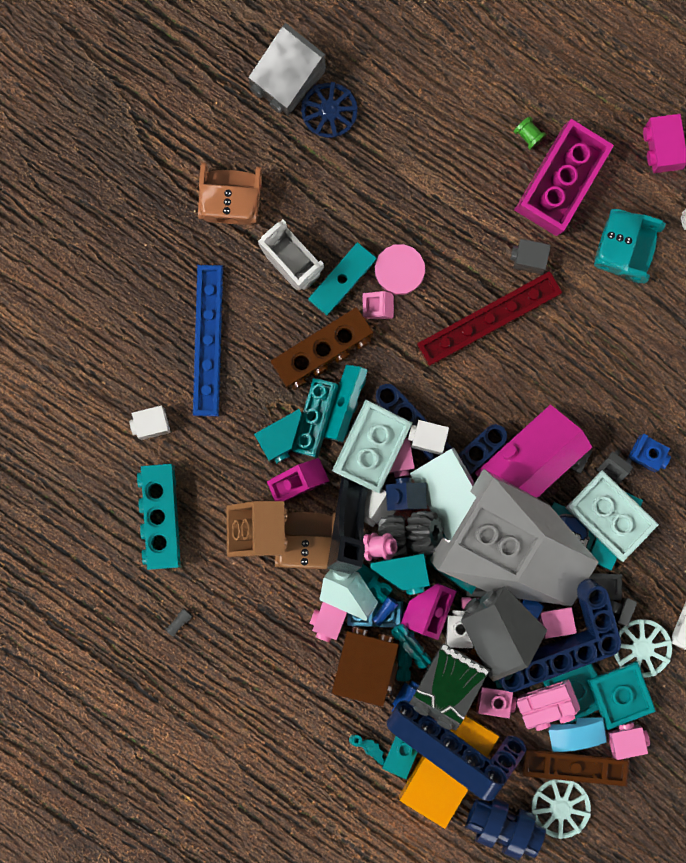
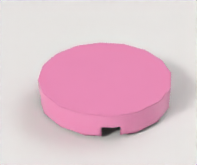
[375,244,425,295]

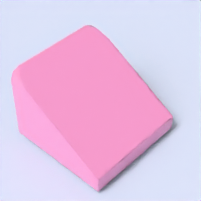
[363,291,394,319]

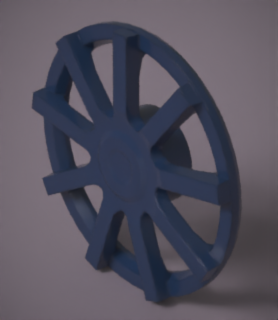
[301,82,357,138]

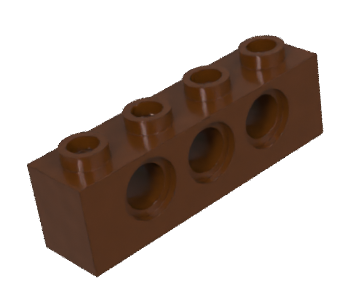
[270,307,373,390]

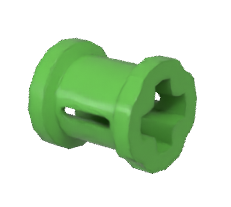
[514,116,547,150]

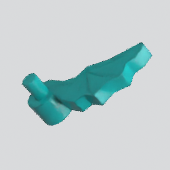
[349,734,384,765]

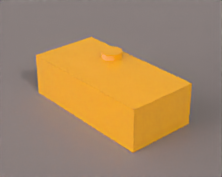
[399,715,499,829]

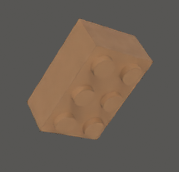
[226,501,288,557]

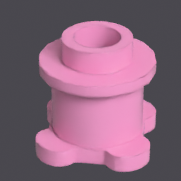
[363,533,397,561]

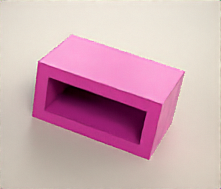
[643,114,686,173]

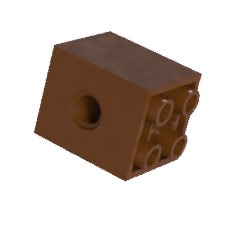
[331,626,399,707]

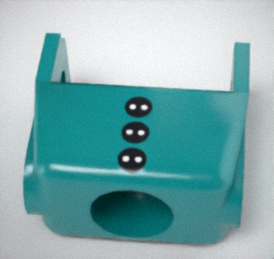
[594,209,666,284]

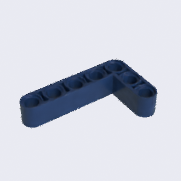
[375,384,507,475]
[497,579,621,692]
[386,700,526,801]

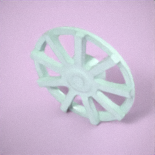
[614,619,672,678]
[532,779,591,839]

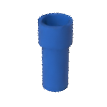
[372,596,398,626]

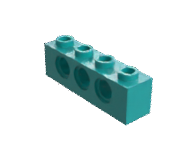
[137,464,181,570]

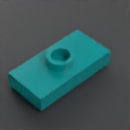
[382,736,418,779]

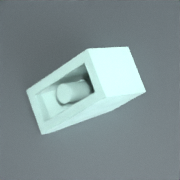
[320,569,378,621]

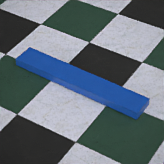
[193,265,223,417]

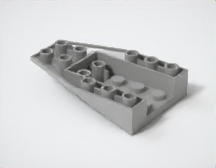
[429,469,599,606]

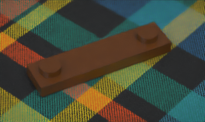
[522,749,629,787]

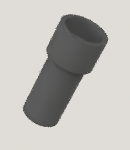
[165,608,193,636]

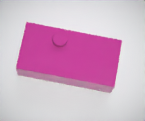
[514,119,614,236]
[475,404,592,498]

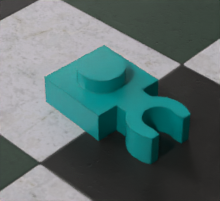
[356,564,393,605]

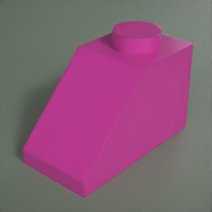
[267,458,329,502]
[401,584,456,640]

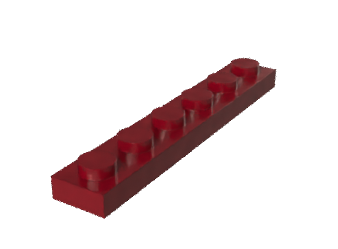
[417,271,562,367]

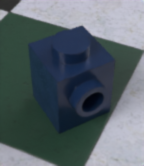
[386,478,427,511]

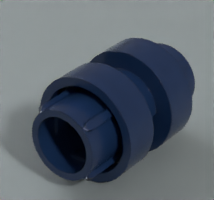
[465,797,546,860]

